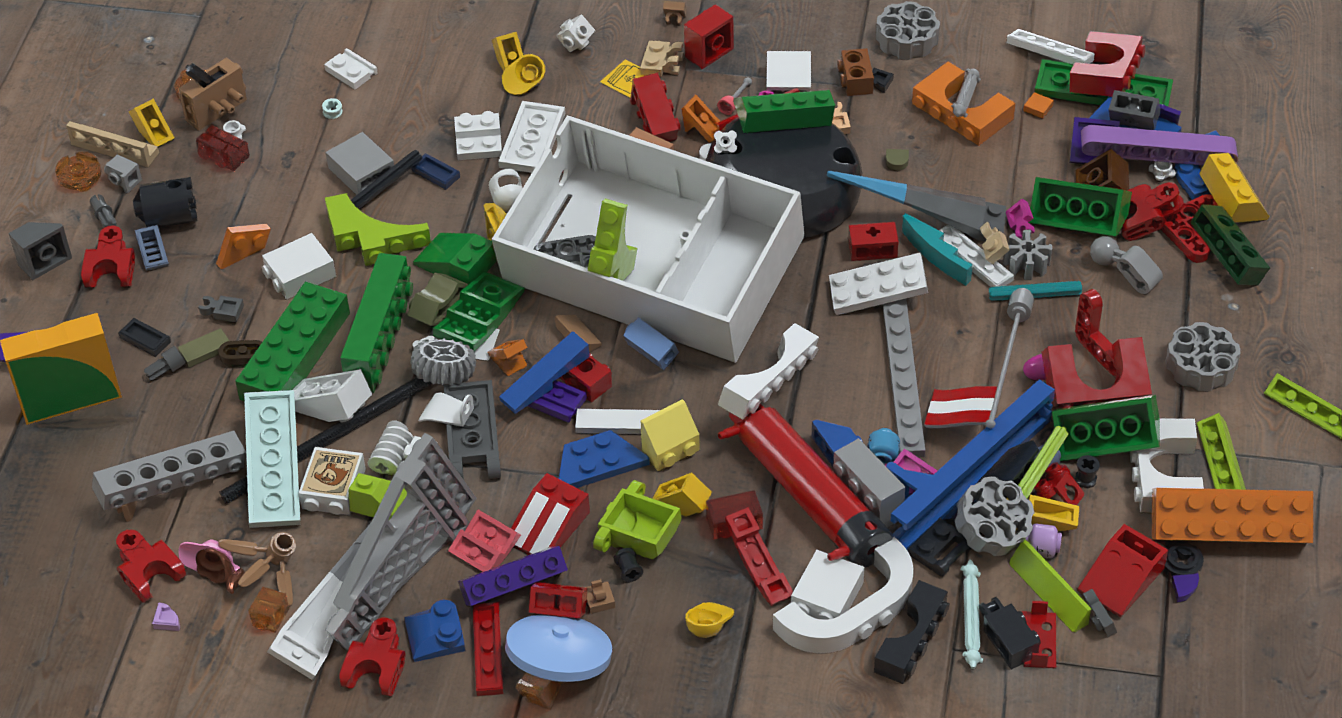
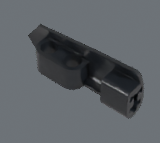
[943,440,1039,535]

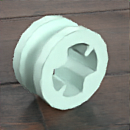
[322,98,342,119]

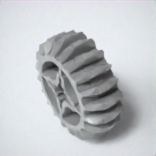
[410,338,476,386]

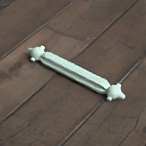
[961,560,983,669]

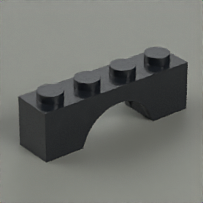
[874,580,950,684]

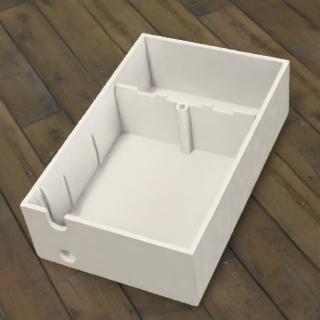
[492,115,804,363]

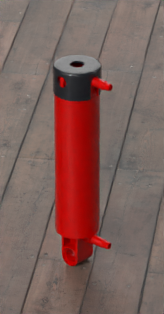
[718,403,893,568]

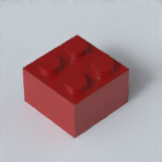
[684,4,734,69]

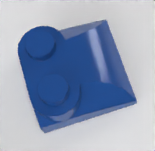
[404,600,466,662]

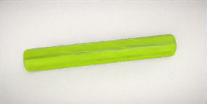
[1018,426,1068,498]

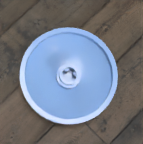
[505,614,612,682]

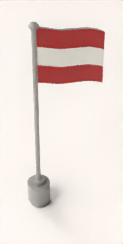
[924,288,1034,428]

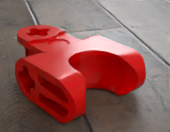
[1121,182,1184,241]
[81,226,135,288]
[116,529,187,603]
[339,617,406,696]

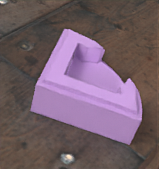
[152,603,180,631]

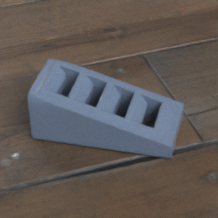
[135,225,169,271]

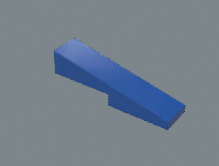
[499,331,590,414]

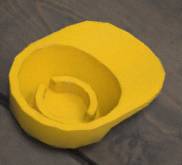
[502,54,546,95]
[686,602,734,638]

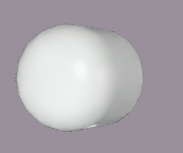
[489,169,523,212]

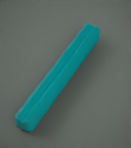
[988,281,1082,301]

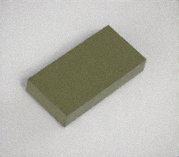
[178,328,229,367]

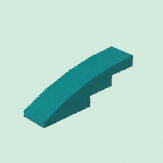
[902,213,973,286]

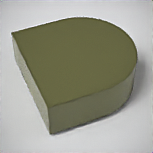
[886,149,909,171]

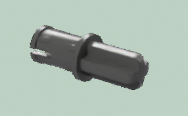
[90,194,117,228]

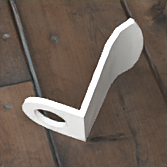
[419,393,474,427]

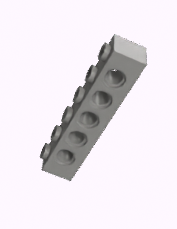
[92,431,246,510]

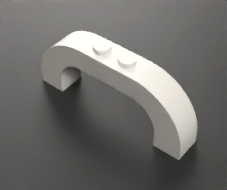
[773,537,913,653]

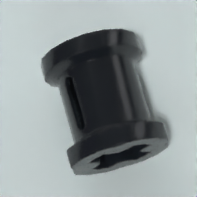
[1075,455,1100,488]
[613,548,643,582]

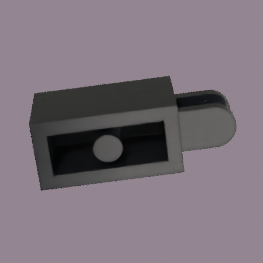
[979,597,1041,669]

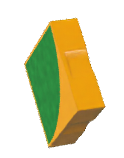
[0,313,122,425]

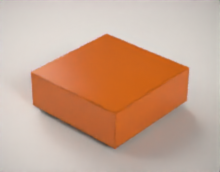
[1023,92,1054,119]

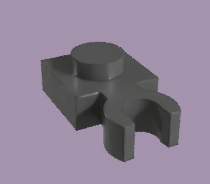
[199,296,244,322]
[1083,589,1117,637]

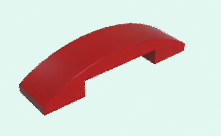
[725,507,793,606]

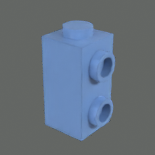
[623,317,679,370]

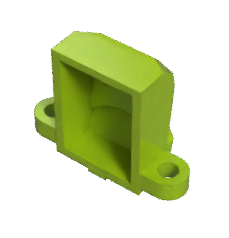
[593,480,682,559]

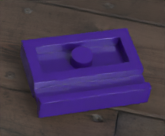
[528,380,587,423]

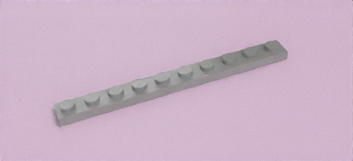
[882,299,925,457]

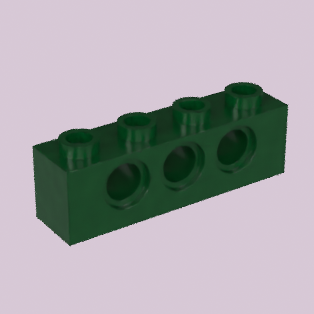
[1190,205,1270,285]

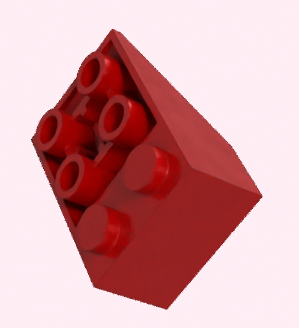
[1077,524,1168,618]

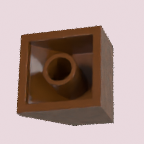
[1075,149,1129,191]

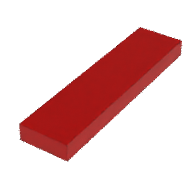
[473,602,503,696]

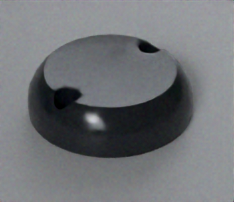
[706,117,862,237]

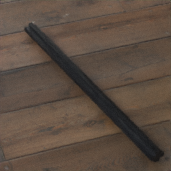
[219,377,433,504]

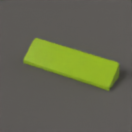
[1264,373,1342,439]
[1197,413,1246,490]
[1009,540,1091,632]

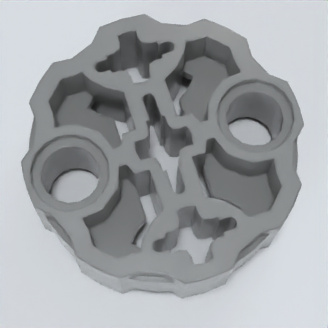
[876,1,940,60]
[1166,322,1240,392]
[955,477,1034,556]

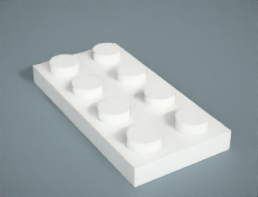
[498,101,565,173]
[829,253,928,315]

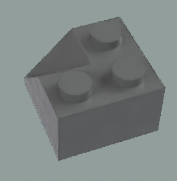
[8,222,72,280]

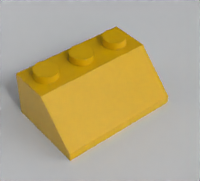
[1199,153,1270,223]

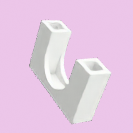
[1130,419,1204,513]

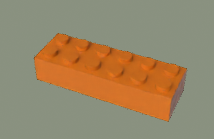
[1152,488,1313,543]

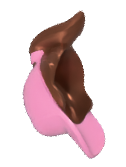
[178,539,245,594]

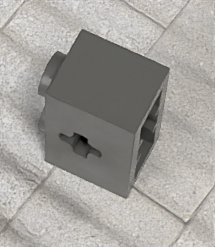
[1108,90,1160,130]

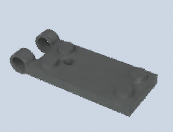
[443,380,501,480]

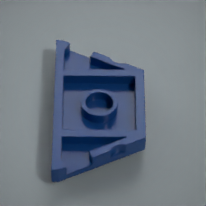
[559,430,650,488]

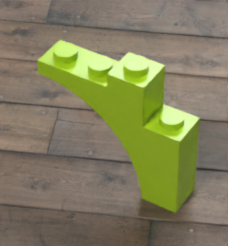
[325,193,431,266]
[587,198,638,281]

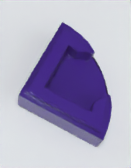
[1172,573,1199,602]

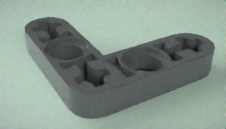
[534,235,596,268]

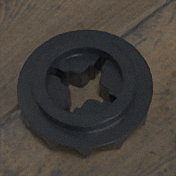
[1165,542,1204,576]

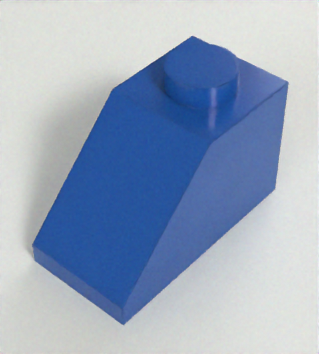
[812,420,863,469]

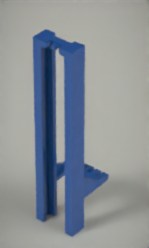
[886,379,1055,551]

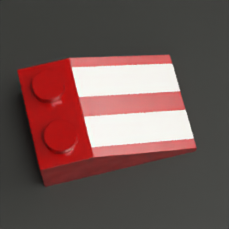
[511,473,590,555]

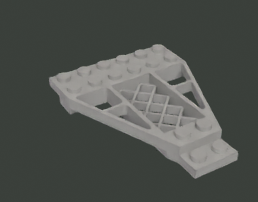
[325,433,477,651]

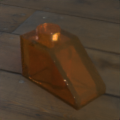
[515,672,562,710]

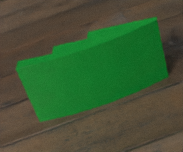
[433,272,525,351]

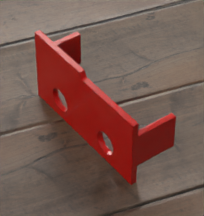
[1022,601,1056,669]

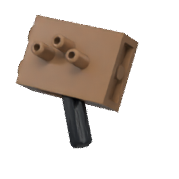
[178,57,247,131]

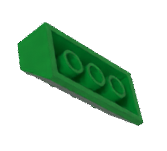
[733,90,836,133]
[1029,177,1132,236]
[1052,395,1160,461]

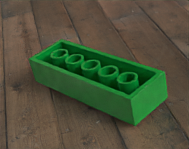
[340,253,413,393]
[235,281,350,402]

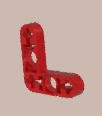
[1161,194,1218,263]
[1075,289,1116,376]

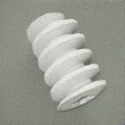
[367,421,414,475]

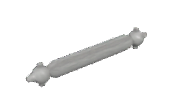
[951,68,981,118]

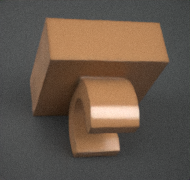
[663,1,687,25]
[585,579,615,614]

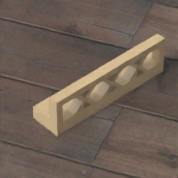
[66,121,159,167]

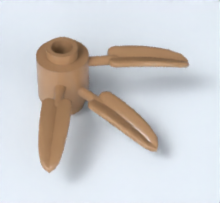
[218,532,296,606]

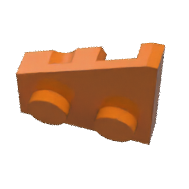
[216,224,271,269]

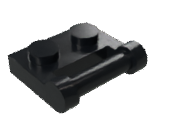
[908,518,972,577]

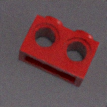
[529,582,588,618]

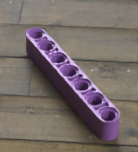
[1081,125,1238,165]

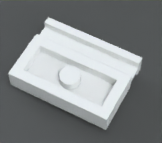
[324,48,378,89]

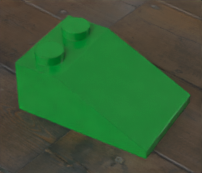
[413,233,497,285]

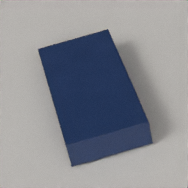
[411,153,460,190]

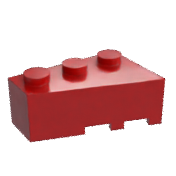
[630,73,681,142]

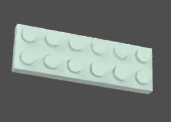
[244,390,300,528]

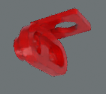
[1034,462,1084,505]

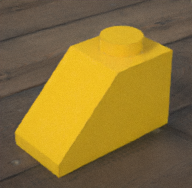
[492,32,523,72]
[129,99,174,146]
[652,473,712,516]

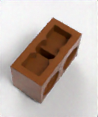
[837,48,874,96]

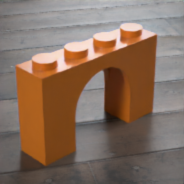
[912,61,1015,146]

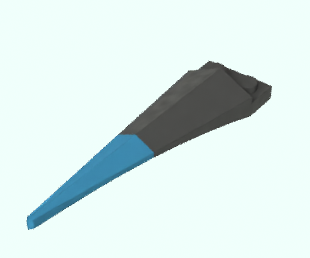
[827,171,1006,242]

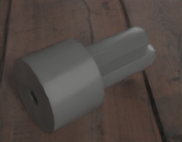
[144,346,186,381]

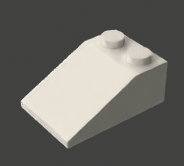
[293,369,372,422]

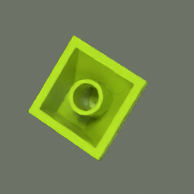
[348,473,407,520]

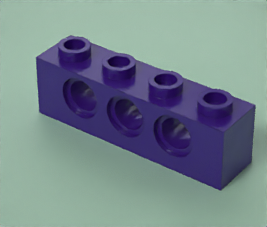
[458,546,568,606]

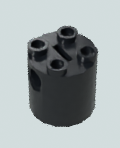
[133,177,198,227]

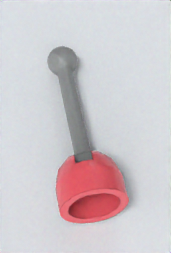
[717,77,752,115]

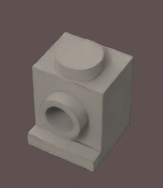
[104,154,142,193]

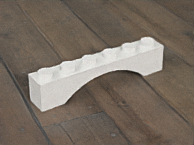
[718,323,819,419]

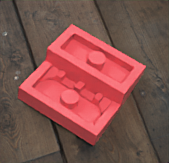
[448,509,521,572]

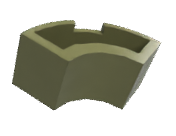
[408,273,468,326]

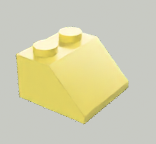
[640,399,700,471]

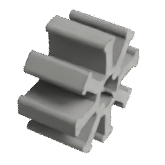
[1003,230,1052,280]

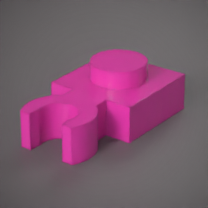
[1006,199,1035,240]

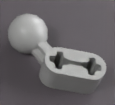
[1090,236,1163,294]

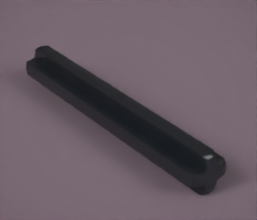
[351,150,422,209]

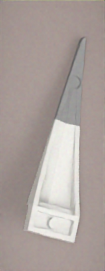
[267,523,371,680]

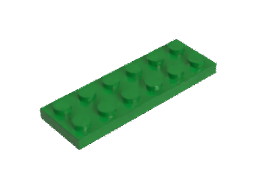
[1035,59,1173,107]

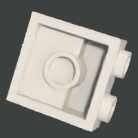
[454,111,502,160]

